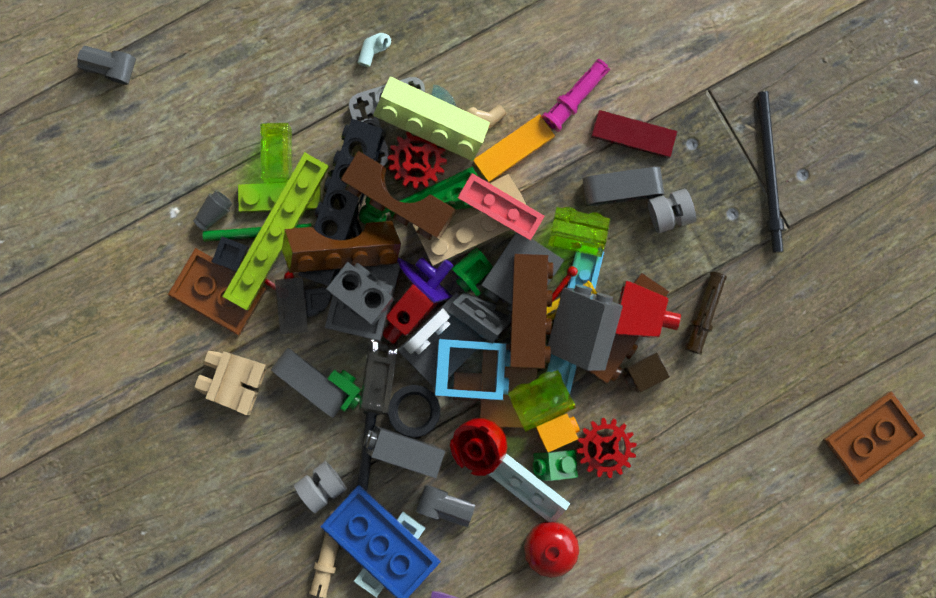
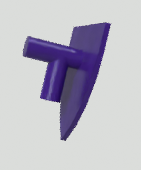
[397,257,453,303]

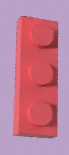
[457,173,545,240]

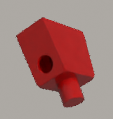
[615,281,681,338]
[382,284,440,343]

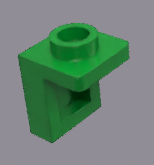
[452,247,493,297]
[328,369,363,412]
[532,450,578,481]

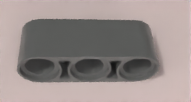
[583,167,665,206]
[271,348,350,418]

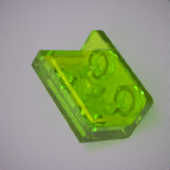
[508,370,576,432]

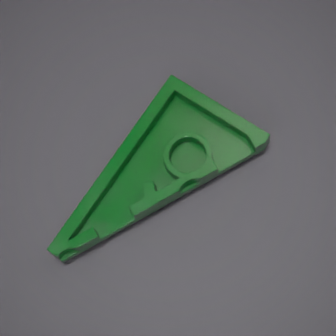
[389,167,478,219]

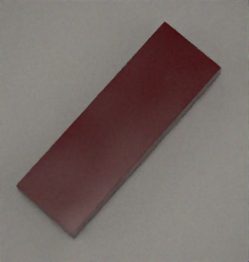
[591,110,678,158]

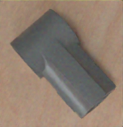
[77,45,136,85]
[416,485,475,528]

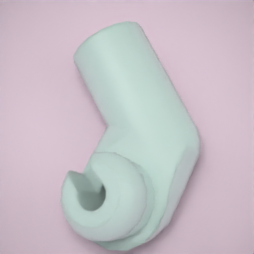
[357,33,391,67]

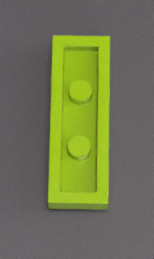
[238,182,321,213]

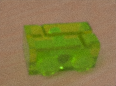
[260,123,293,183]
[548,207,610,257]

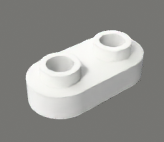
[403,308,451,355]

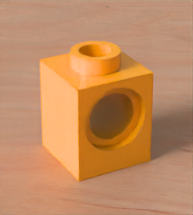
[535,413,580,452]

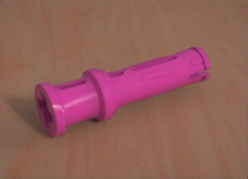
[541,59,610,132]

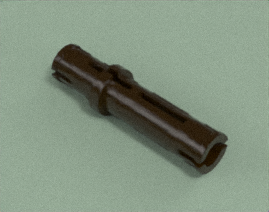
[685,271,727,355]

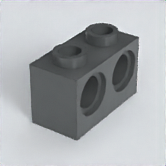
[327,262,395,326]

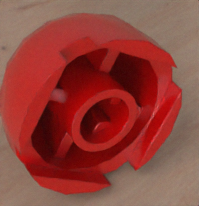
[450,418,507,476]
[524,522,580,578]

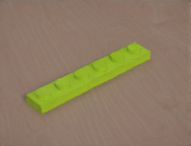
[222,152,329,310]

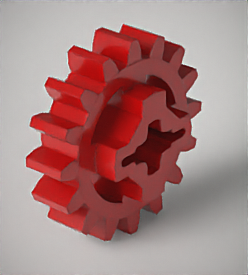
[388,131,447,190]
[576,418,637,478]

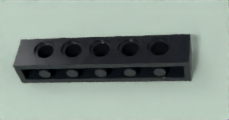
[298,119,387,286]

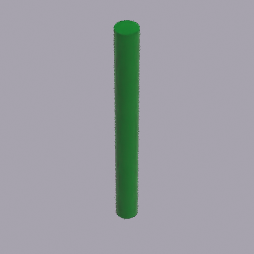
[203,223,312,242]

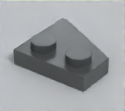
[448,292,512,343]

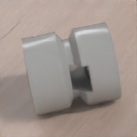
[648,189,696,234]
[294,461,347,513]

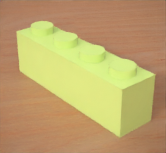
[373,77,490,161]

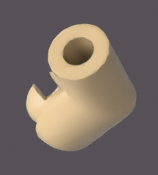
[466,104,507,128]

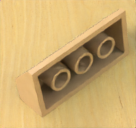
[412,174,526,268]

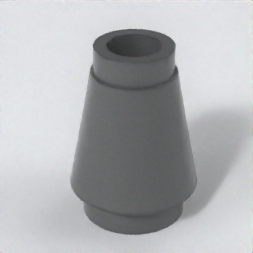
[193,190,232,231]

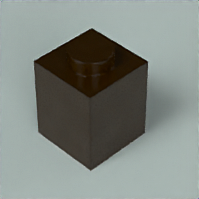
[624,353,670,393]

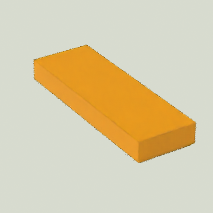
[473,114,555,183]

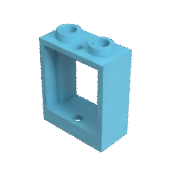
[435,339,511,400]

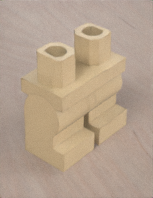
[194,351,269,415]

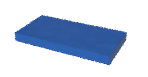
[320,485,441,598]

